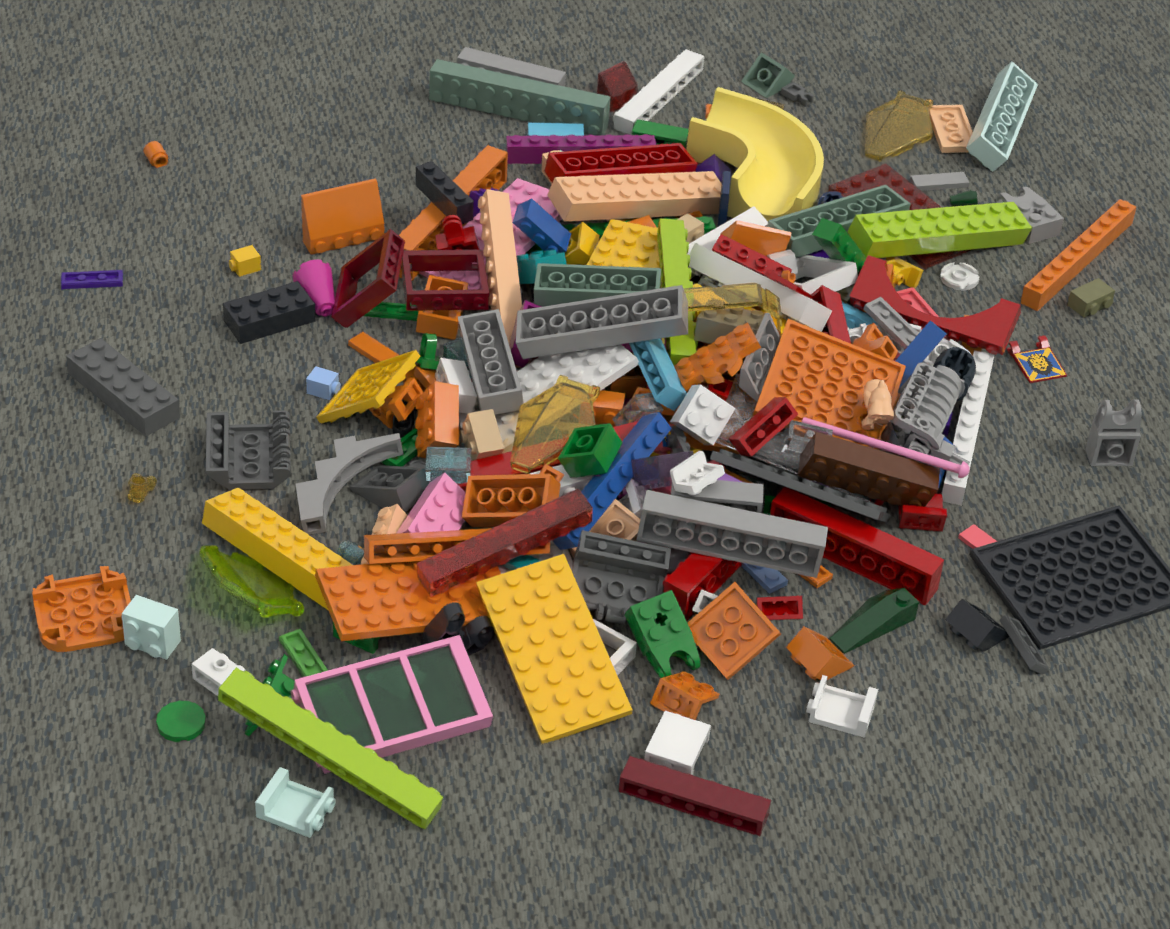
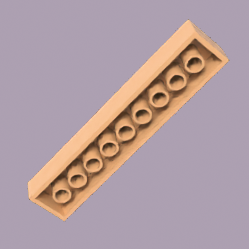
[547,171,722,222]

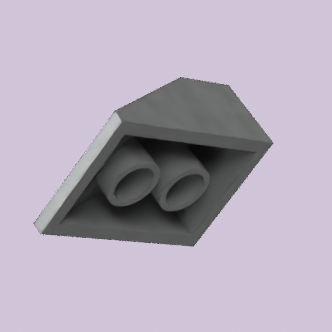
[349,465,429,513]

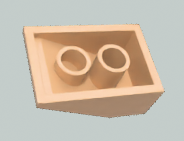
[570,499,640,558]

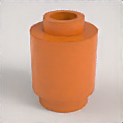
[144,141,168,168]

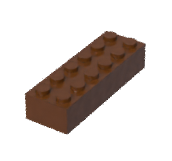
[798,432,940,507]

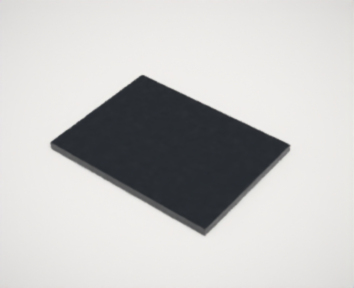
[969,505,1170,650]

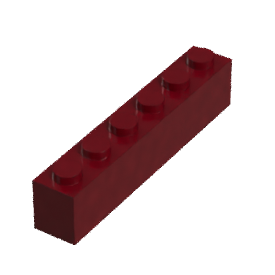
[619,756,771,836]

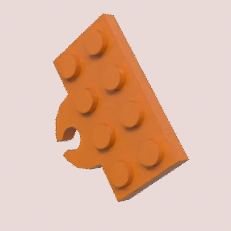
[674,322,761,391]

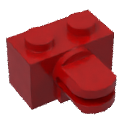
[435,215,480,250]

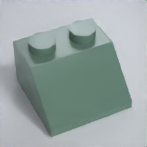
[741,52,795,98]

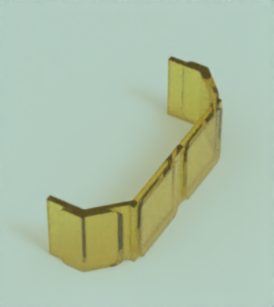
[661,283,782,344]

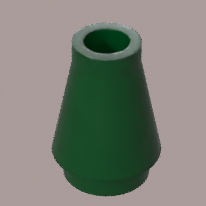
[950,190,978,207]

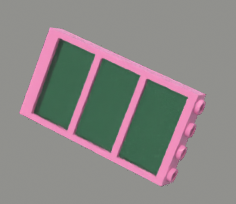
[291,635,493,774]

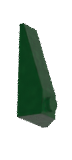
[830,588,919,654]

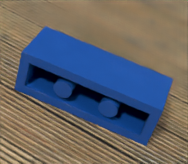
[512,199,571,253]

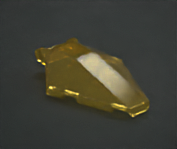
[865,90,933,162]
[510,374,600,474]

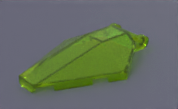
[199,545,304,618]

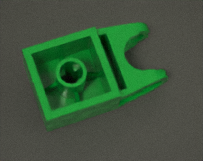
[624,590,700,678]

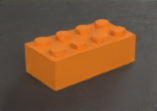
[462,474,561,527]

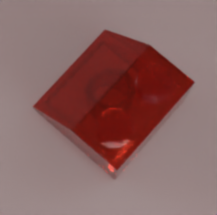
[597,61,638,112]

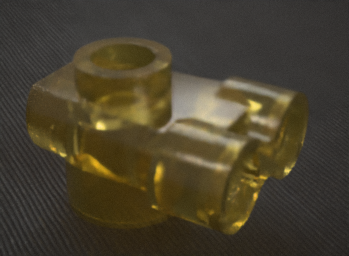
[127,473,157,503]

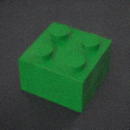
[558,423,623,478]

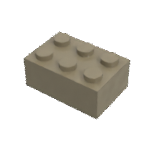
[694,301,765,344]

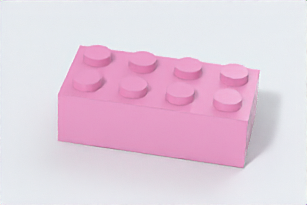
[397,473,466,533]

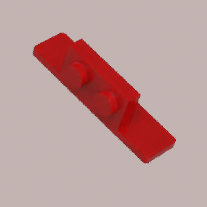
[712,235,792,284]

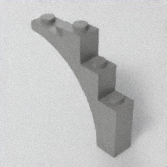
[296,433,403,534]

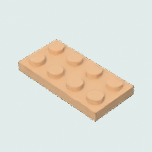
[927,105,973,153]

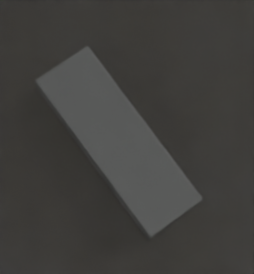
[1000,615,1050,674]

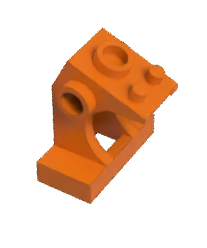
[369,377,423,429]

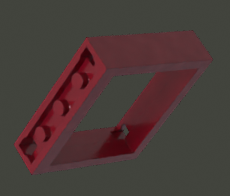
[331,229,405,328]
[401,250,489,311]

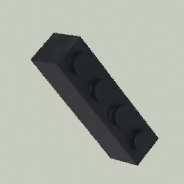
[416,161,474,224]

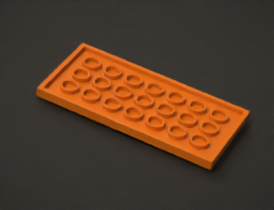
[315,557,501,641]

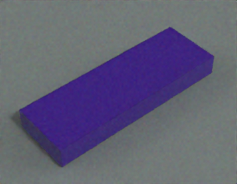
[61,270,123,289]

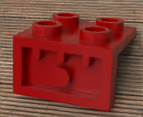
[898,494,947,532]

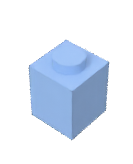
[306,366,341,400]

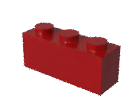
[729,397,798,457]

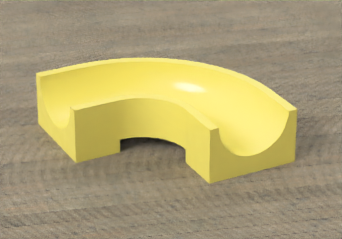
[686,87,824,221]

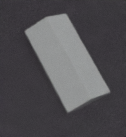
[739,313,781,401]

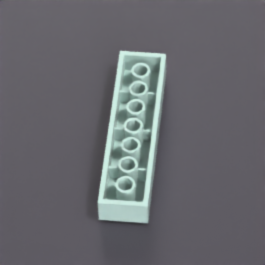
[966,62,1038,172]

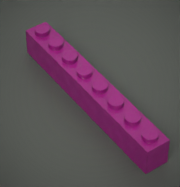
[506,134,656,164]

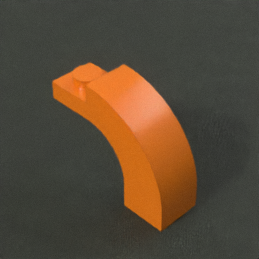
[853,323,898,360]

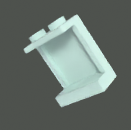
[255,767,336,838]

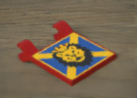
[1007,336,1067,383]

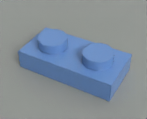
[742,563,788,594]

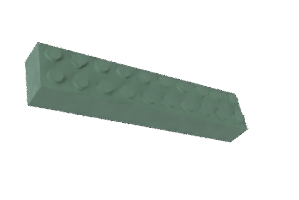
[429,59,610,136]

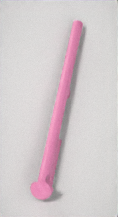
[801,417,970,478]

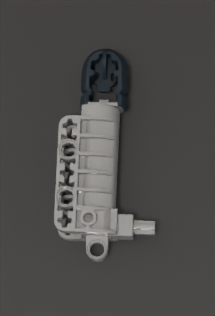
[889,347,976,470]

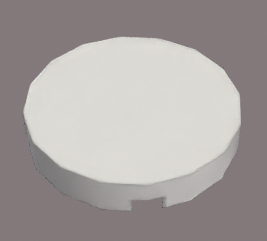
[940,263,979,290]

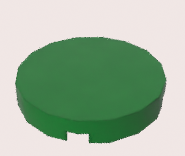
[156,701,206,742]

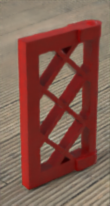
[765,269,813,299]

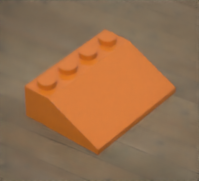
[301,178,384,255]

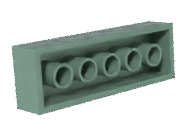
[534,263,661,307]

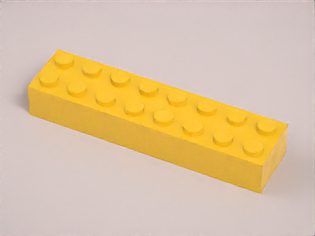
[202,488,352,611]

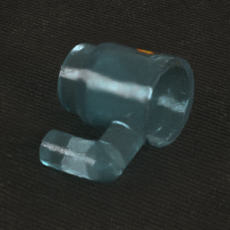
[337,540,364,565]

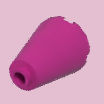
[292,259,335,316]

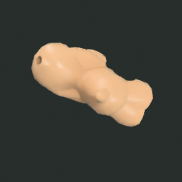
[862,379,894,430]

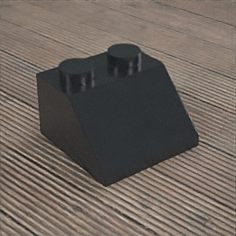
[945,598,1010,651]

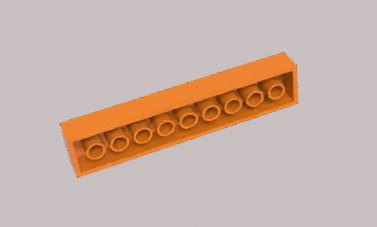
[399,145,508,281]

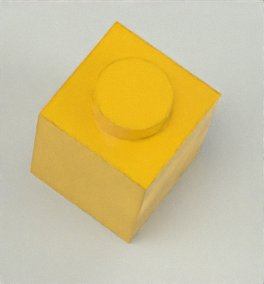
[229,245,261,277]

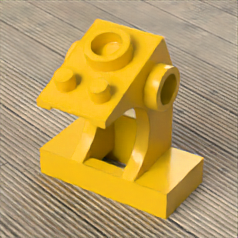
[885,256,923,289]

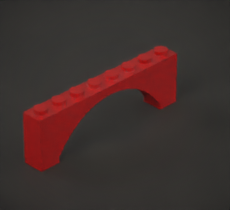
[849,255,1021,355]

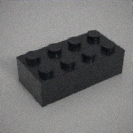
[223,281,315,344]

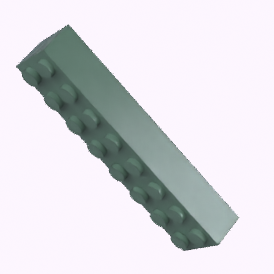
[767,185,911,258]

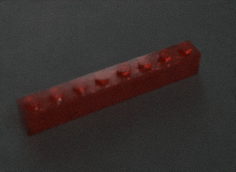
[416,488,593,597]

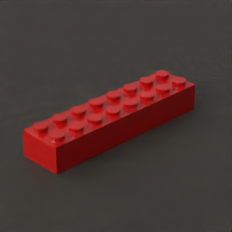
[544,143,698,183]
[770,486,944,606]

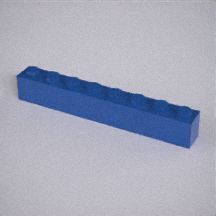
[549,412,672,550]

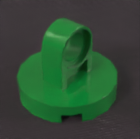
[416,333,442,370]

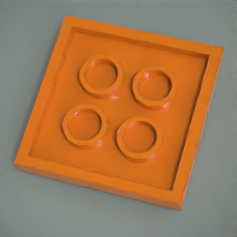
[687,582,781,680]

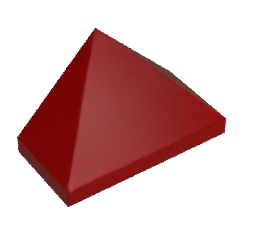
[756,596,803,620]

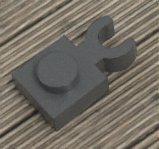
[781,82,814,106]

